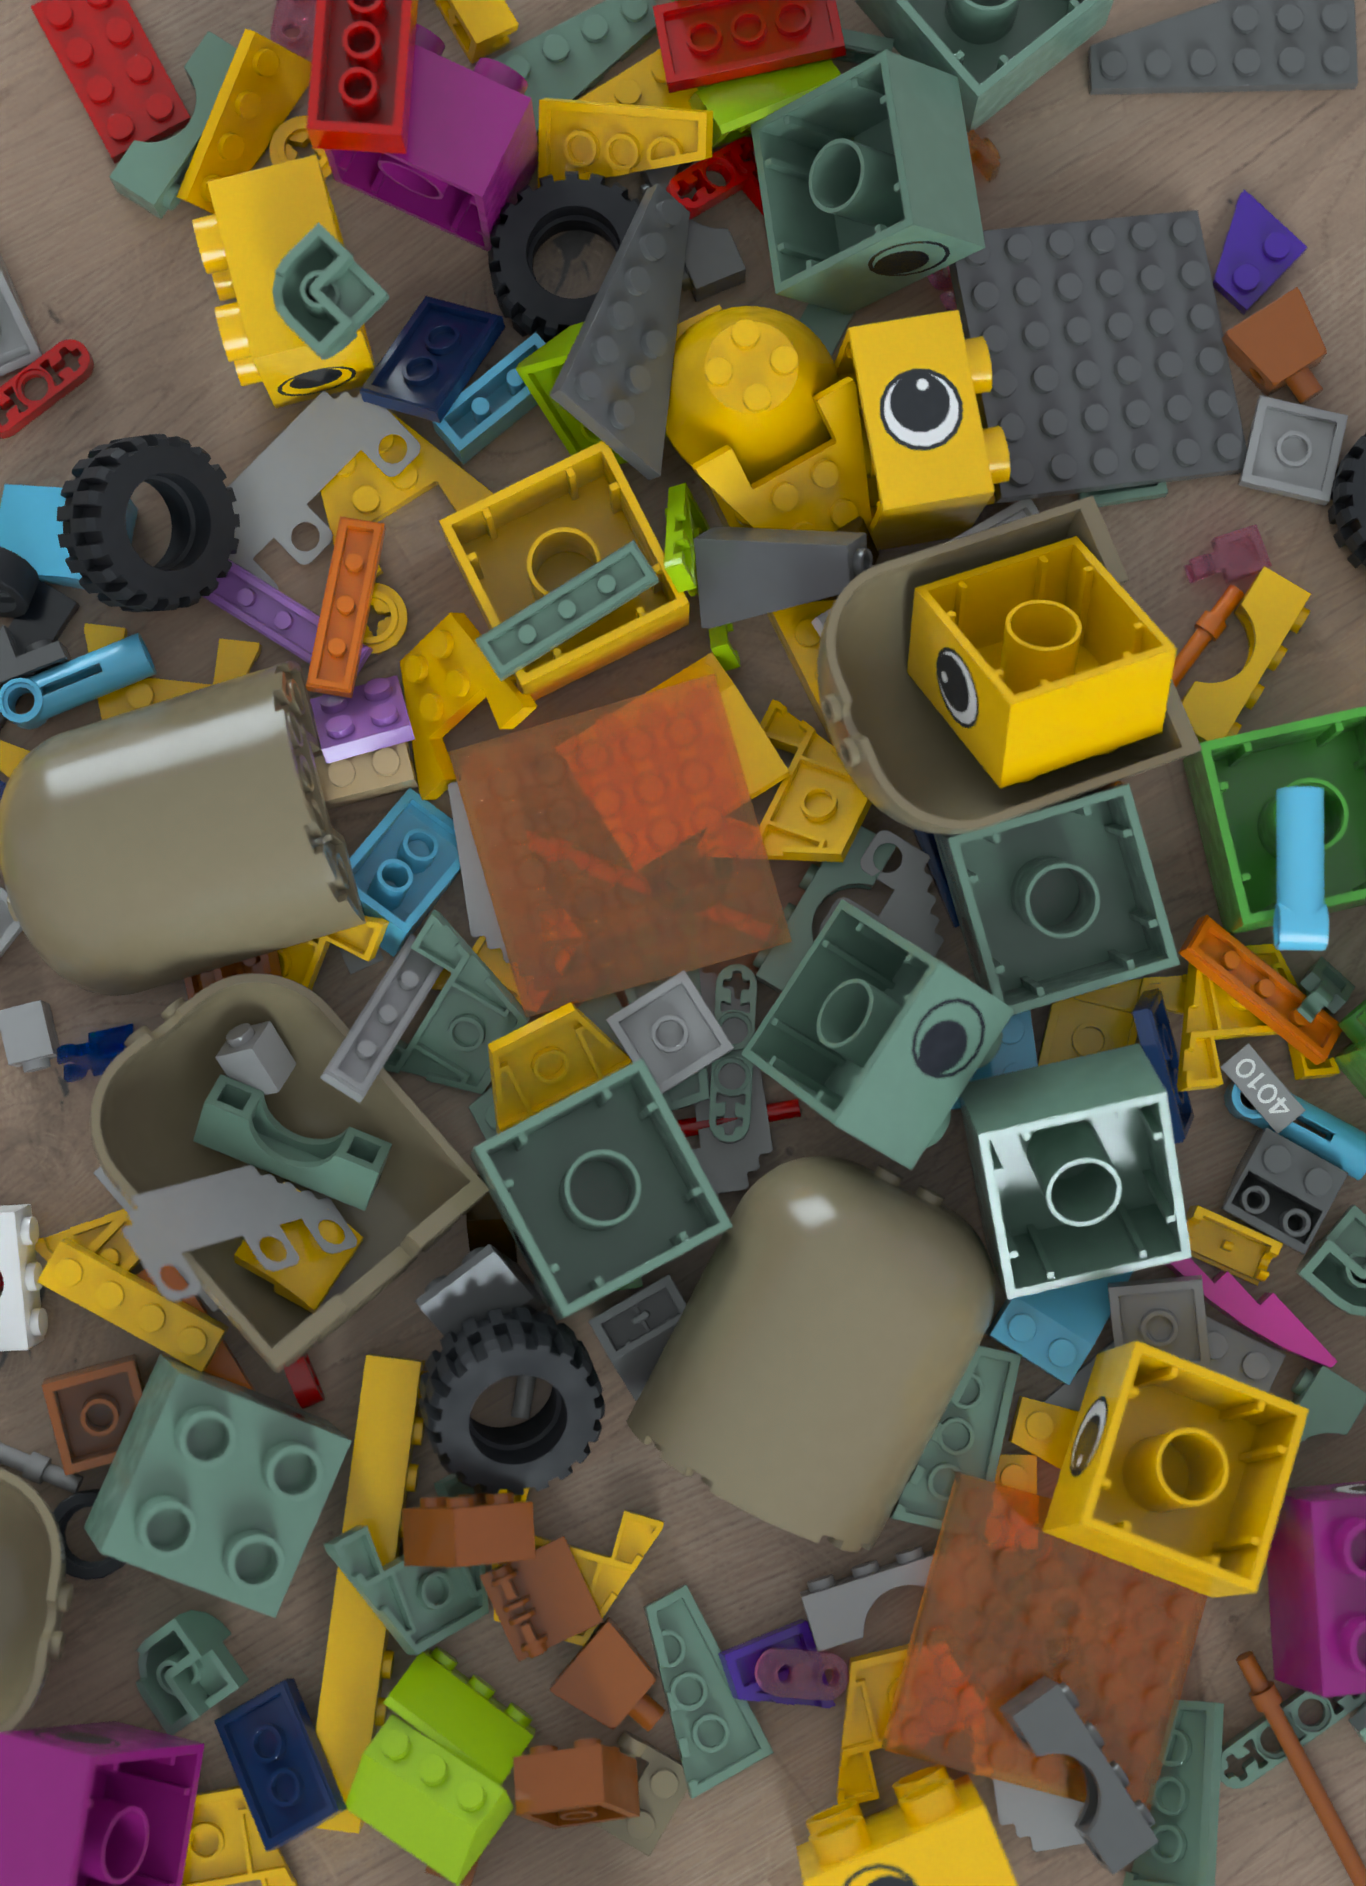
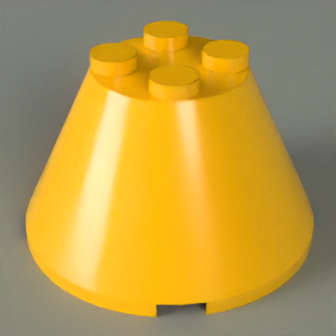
[665,306,839,485]

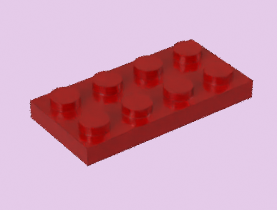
[30,0,191,164]
[652,0,846,93]

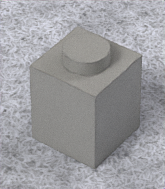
[0,1000,62,1073]
[215,1021,297,1095]

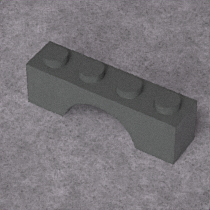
[640,162,746,302]
[999,1676,1159,1875]

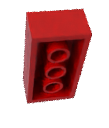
[306,0,418,154]

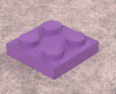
[310,675,415,764]

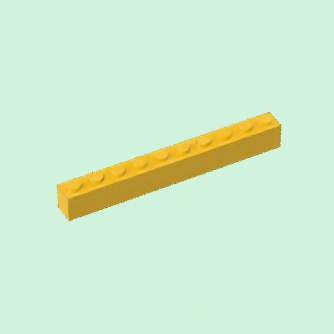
[315,1354,428,1834]

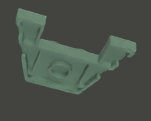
[383,909,531,1095]
[323,1473,489,1655]

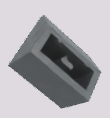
[1221,1128,1349,1255]
[415,1244,548,1336]
[588,1274,687,1401]

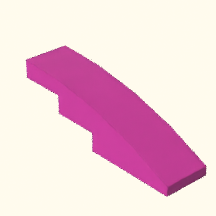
[1165,1258,1338,1368]

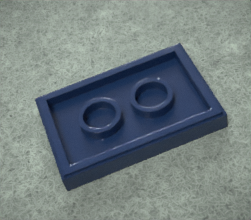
[359,296,505,423]
[1132,988,1194,1144]
[214,1678,347,1852]

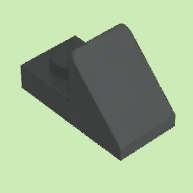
[0,625,71,689]

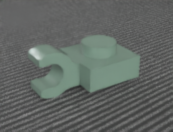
[1296,956,1355,1023]

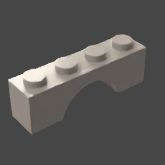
[800,1534,997,1652]

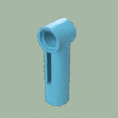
[0,633,156,730]
[1273,786,1329,951]
[1224,1081,1366,1181]

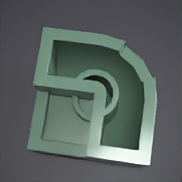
[272,223,389,360]
[1296,1205,1366,1317]
[135,1610,249,1735]

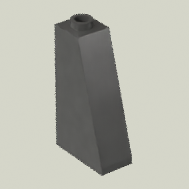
[694,526,872,628]

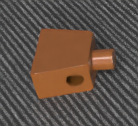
[1221,287,1327,405]
[549,1616,666,1732]

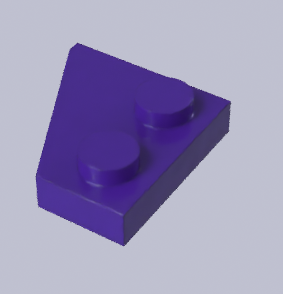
[1212,189,1307,315]
[718,1619,836,1708]

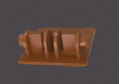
[479,1536,604,1662]

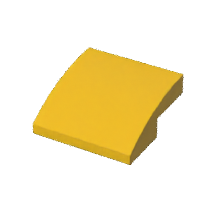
[234,1182,363,1313]

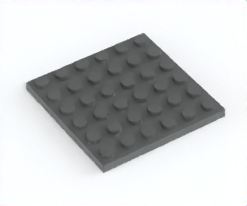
[949,210,1247,503]

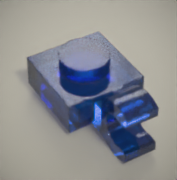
[57,1023,136,1082]

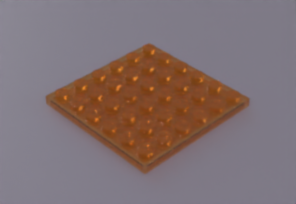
[449,674,792,1018]
[881,1472,1207,1812]

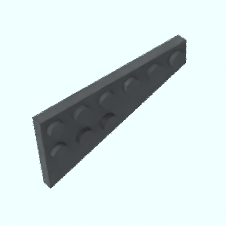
[1088,0,1358,95]
[549,183,690,481]

